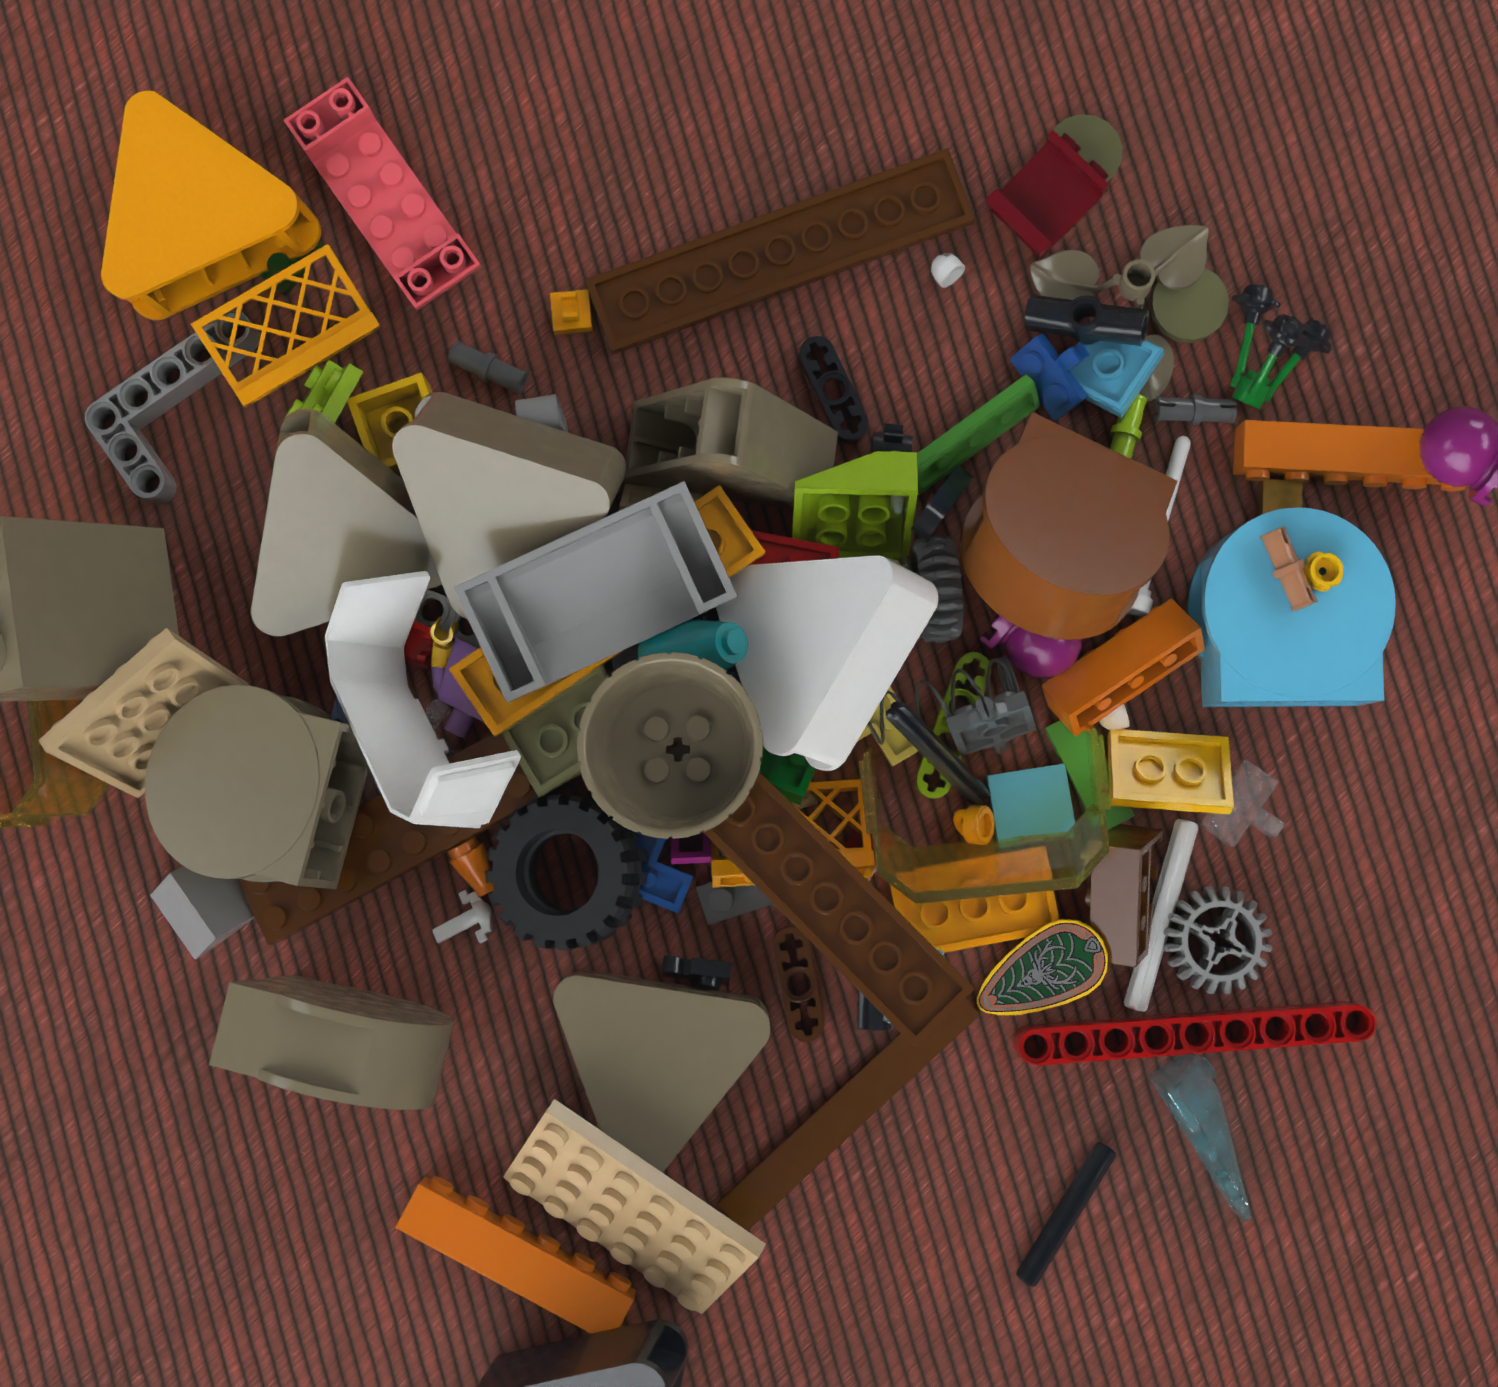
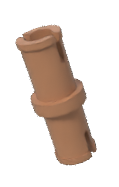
[1260,526,1318,611]

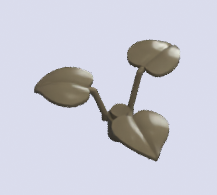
[1030,225,1209,401]

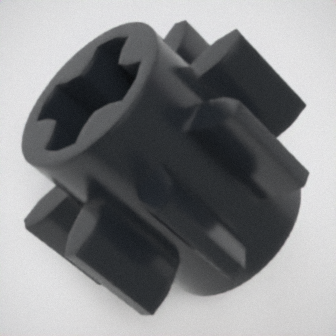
[871,423,913,453]

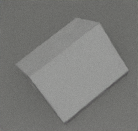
[150,866,255,960]

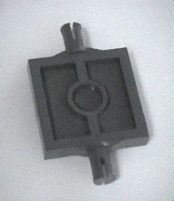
[946,691,1037,757]

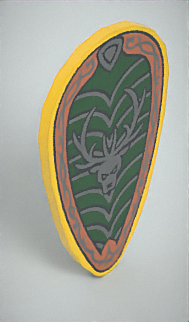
[977,919,1108,1015]

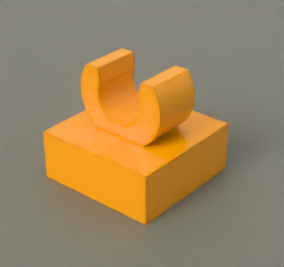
[550,289,593,335]

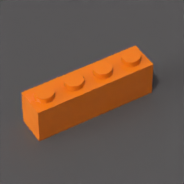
[1041,598,1205,737]

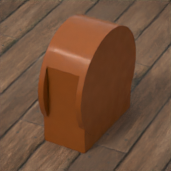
[960,412,1178,640]

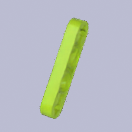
[915,652,992,799]

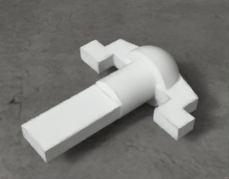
[432,890,493,943]

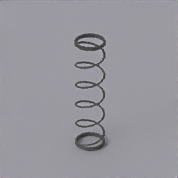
[867,656,1019,745]

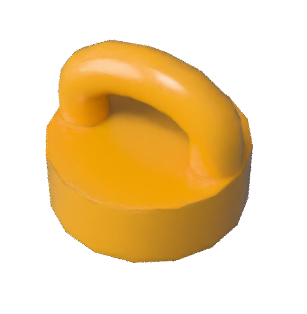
[953,805,995,845]

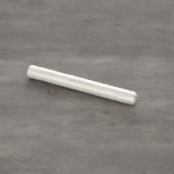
[1124,819,1198,1012]

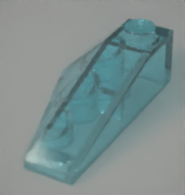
[1148,1054,1252,1221]

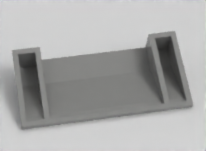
[453,481,738,703]

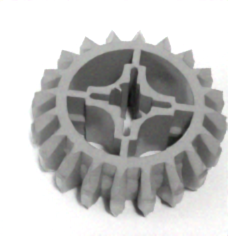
[1163,886,1273,994]

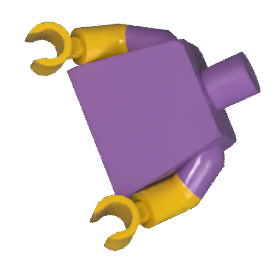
[430,617,484,739]

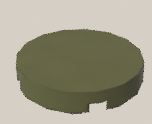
[1053,114,1123,183]
[1149,268,1229,343]

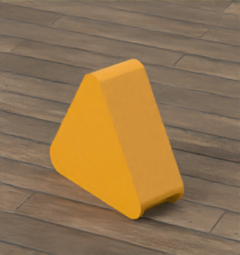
[101,91,321,320]

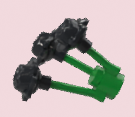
[1230,284,1332,410]

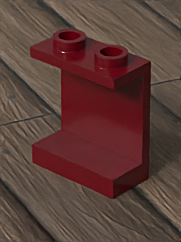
[985,130,1109,260]

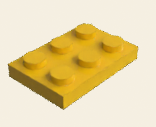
[1107,729,1234,814]

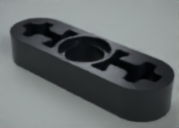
[799,336,868,444]
[911,465,974,541]

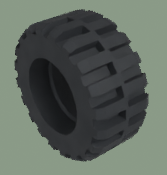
[485,794,648,950]

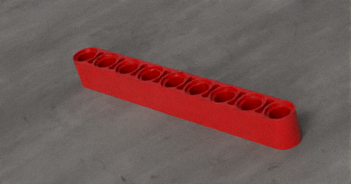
[1013,1001,1377,1066]

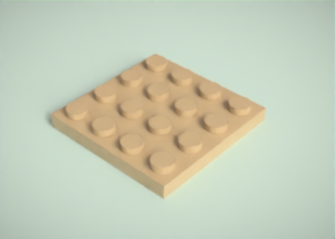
[38,628,249,798]

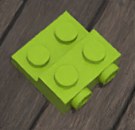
[285,360,363,424]

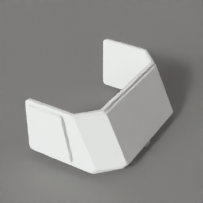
[325,571,521,828]

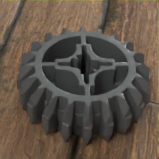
[911,535,964,643]

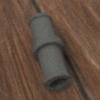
[448,341,529,395]
[1153,394,1237,426]

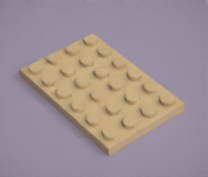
[503,1099,766,1314]

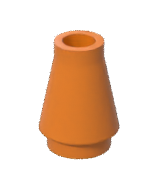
[447,836,494,897]

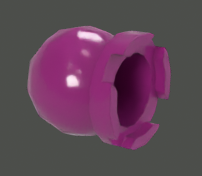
[1419,406,1498,507]
[979,614,1083,678]

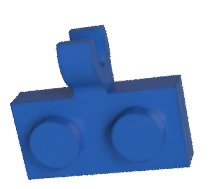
[1010,333,1090,422]

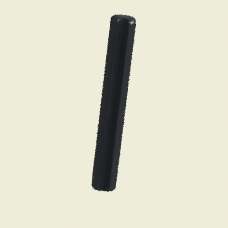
[886,701,990,805]
[1016,1142,1116,1287]

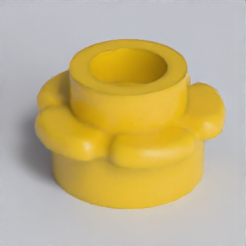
[1303,551,1343,592]

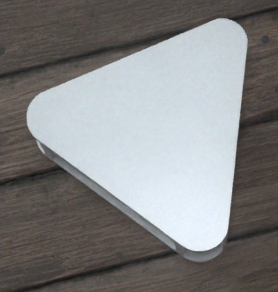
[716,555,938,771]

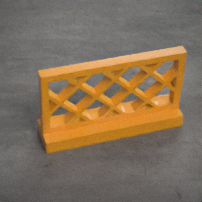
[191,244,380,408]
[711,779,875,888]

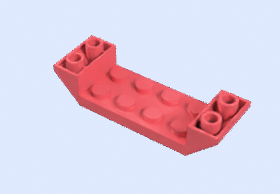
[283,77,481,311]

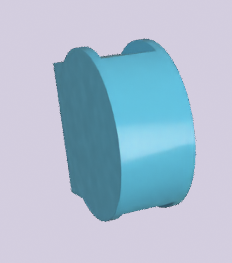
[1186,507,1396,707]

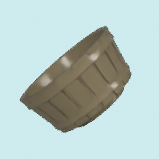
[577,652,763,839]

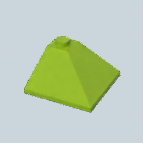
[792,451,918,563]

